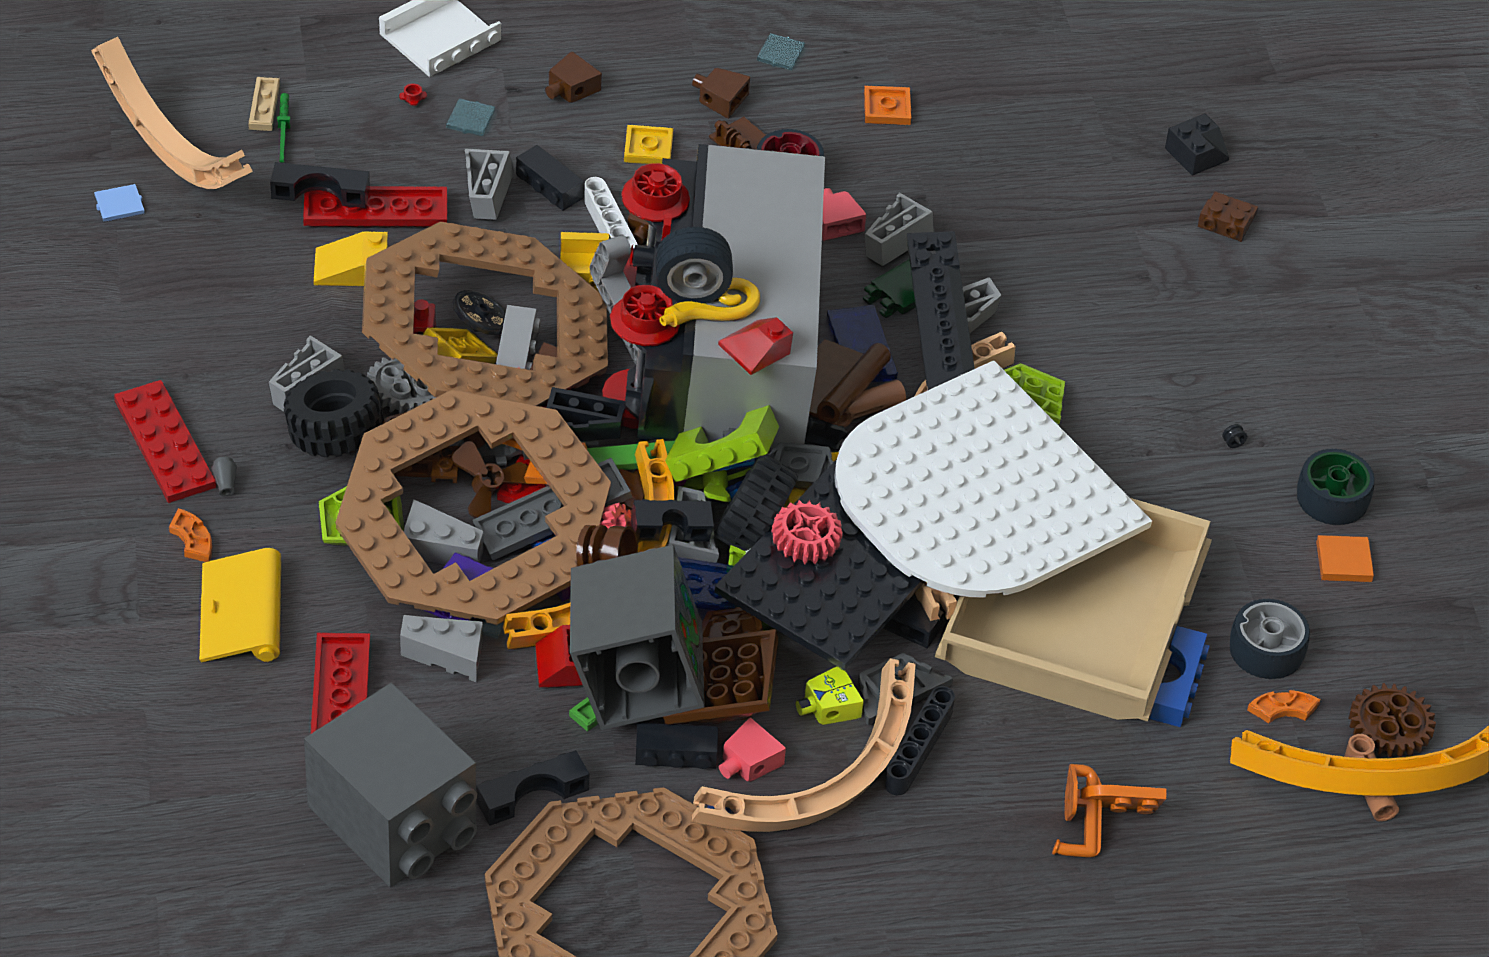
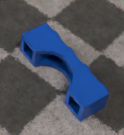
[1150,626,1210,727]

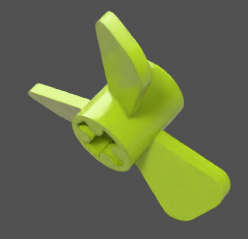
[675,468,751,502]

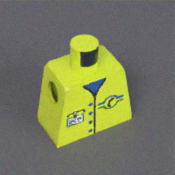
[795,666,863,725]

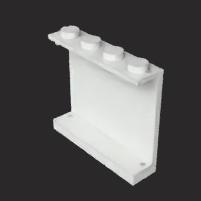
[379,0,501,77]

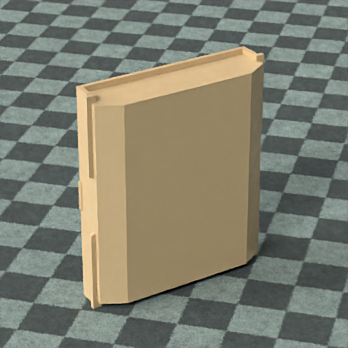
[935,498,1212,721]

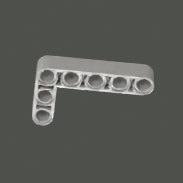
[590,235,638,365]

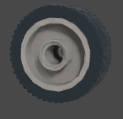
[656,227,733,303]

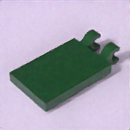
[863,260,916,318]

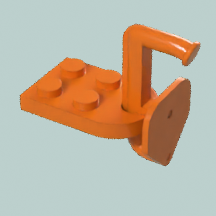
[1052,764,1166,857]

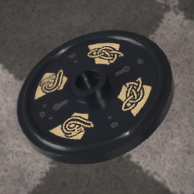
[453,290,506,335]

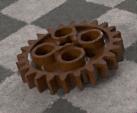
[1348,683,1436,758]

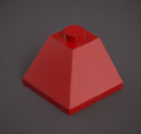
[718,317,794,375]

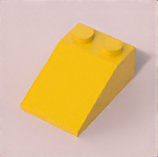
[314,232,388,286]
[423,328,498,364]

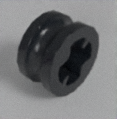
[1222,424,1248,448]

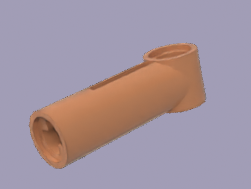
[830,380,906,428]
[1344,734,1399,821]

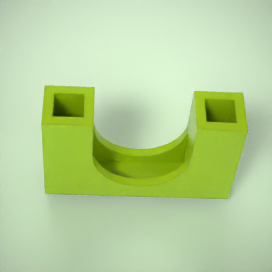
[665,405,779,482]

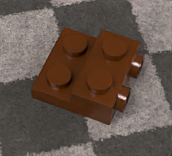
[1198,192,1258,242]

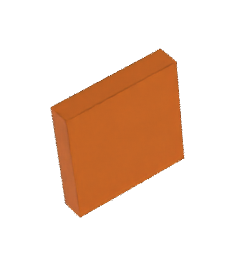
[864,86,911,125]
[1316,535,1374,582]

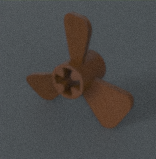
[451,441,528,518]

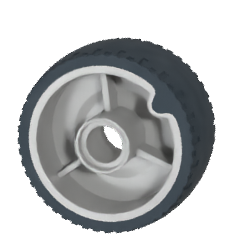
[1230,599,1310,679]

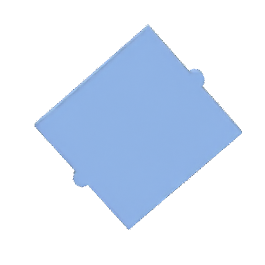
[94,184,145,222]

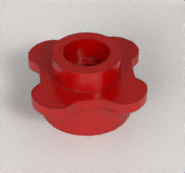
[399,83,427,106]

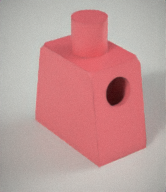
[822,188,866,241]
[719,718,786,782]

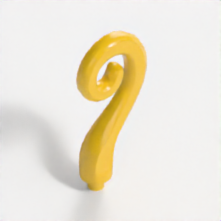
[660,277,760,327]

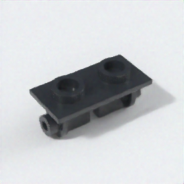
[805,417,848,451]

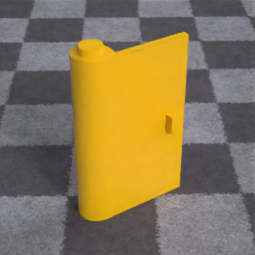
[199,548,281,663]

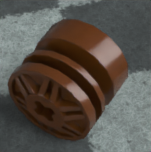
[576,525,638,566]

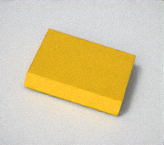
[624,125,674,164]

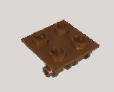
[709,117,765,150]

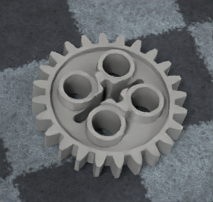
[367,358,436,414]

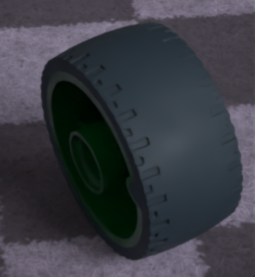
[1297,448,1375,525]

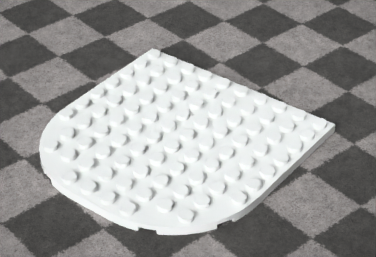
[835,360,1152,598]

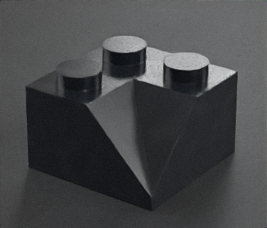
[1165,113,1229,176]

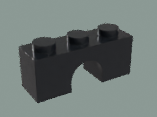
[630,499,714,542]

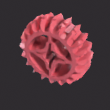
[772,500,843,565]

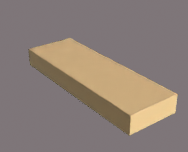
[249,77,280,131]

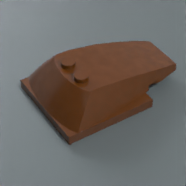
[663,607,778,724]

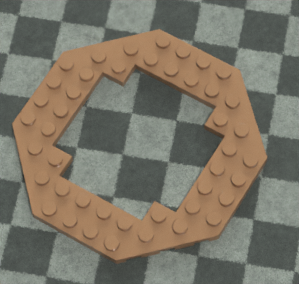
[362,222,608,407]
[335,390,611,625]
[485,787,777,957]

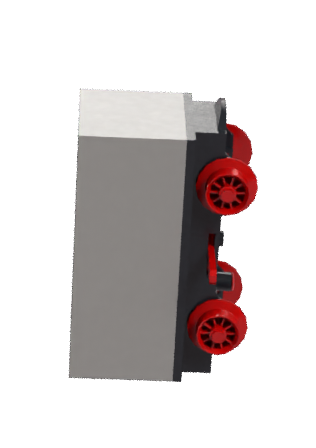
[602,144,825,466]

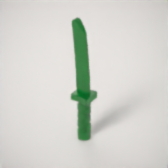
[277,93,291,163]

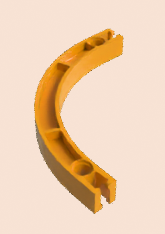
[503,439,674,649]
[1230,726,1489,796]

